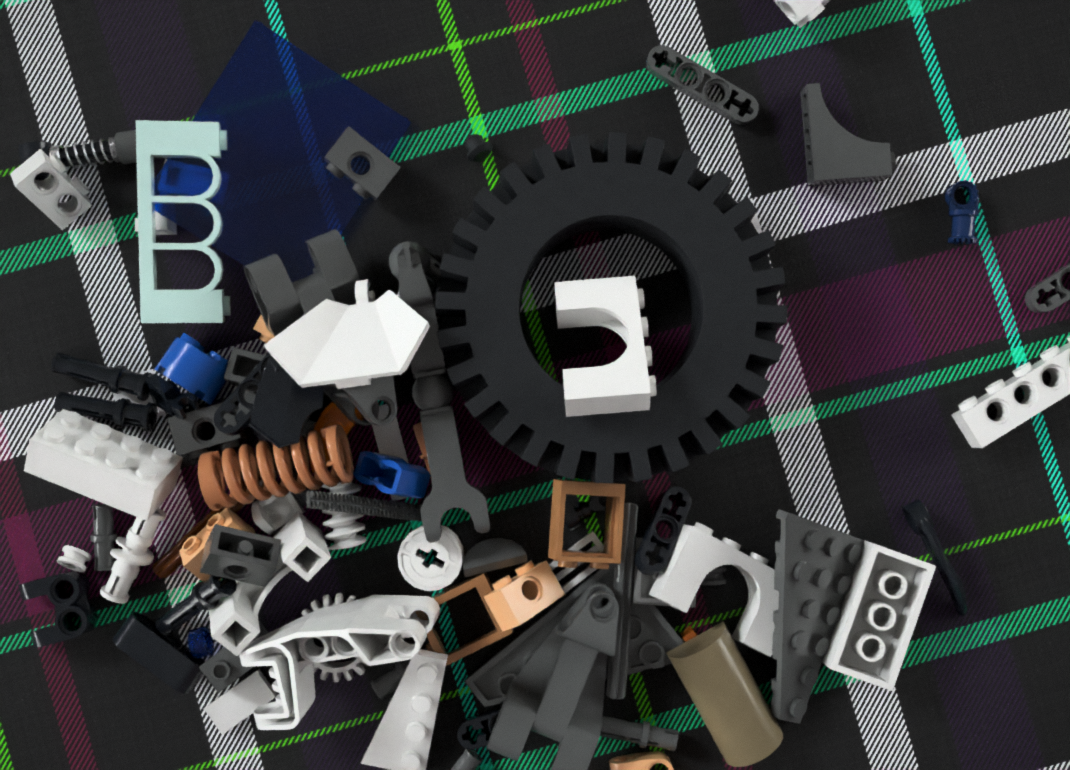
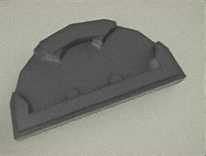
[463,538,528,577]

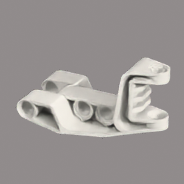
[239,594,440,730]

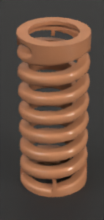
[198,424,354,511]

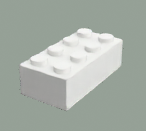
[24,409,183,521]
[822,540,936,691]

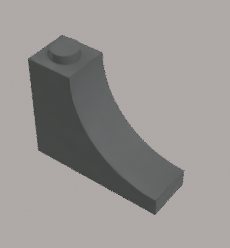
[800,83,896,186]

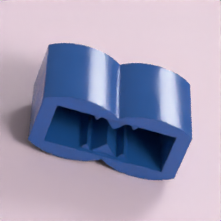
[354,451,431,499]

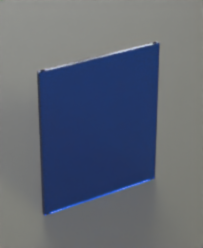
[155,20,411,282]

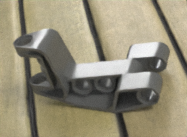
[244,229,398,426]
[486,582,619,770]

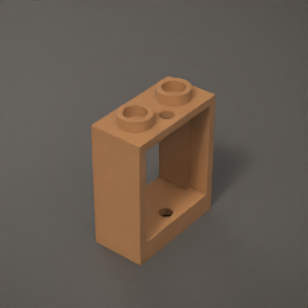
[548,479,626,569]
[415,572,513,666]

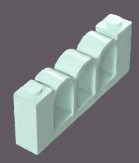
[136,120,231,323]

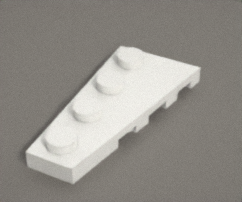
[361,649,448,770]

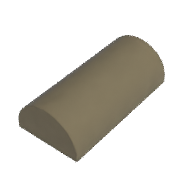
[666,621,783,767]

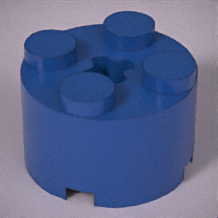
[154,333,228,405]

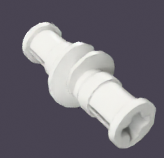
[100,508,166,604]

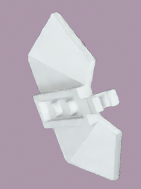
[264,279,430,389]

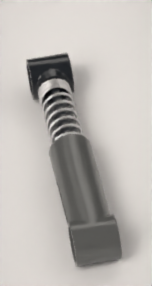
[18,114,231,181]

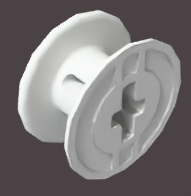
[397,525,464,591]

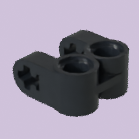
[18,571,98,648]

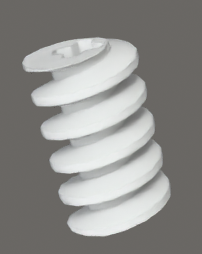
[322,482,367,550]

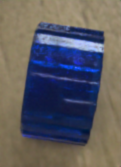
[188,626,214,658]

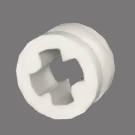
[57,545,92,572]

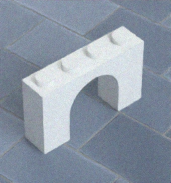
[554,276,657,417]
[209,511,331,656]
[648,522,779,657]

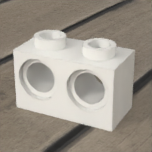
[10,149,92,230]

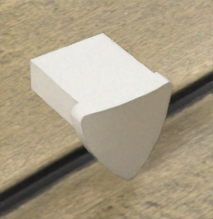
[251,491,305,536]

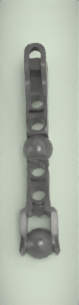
[389,241,490,543]

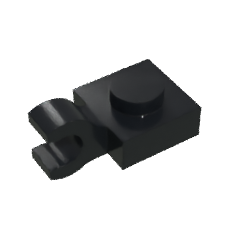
[145,373,200,420]

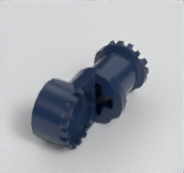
[945,180,979,244]

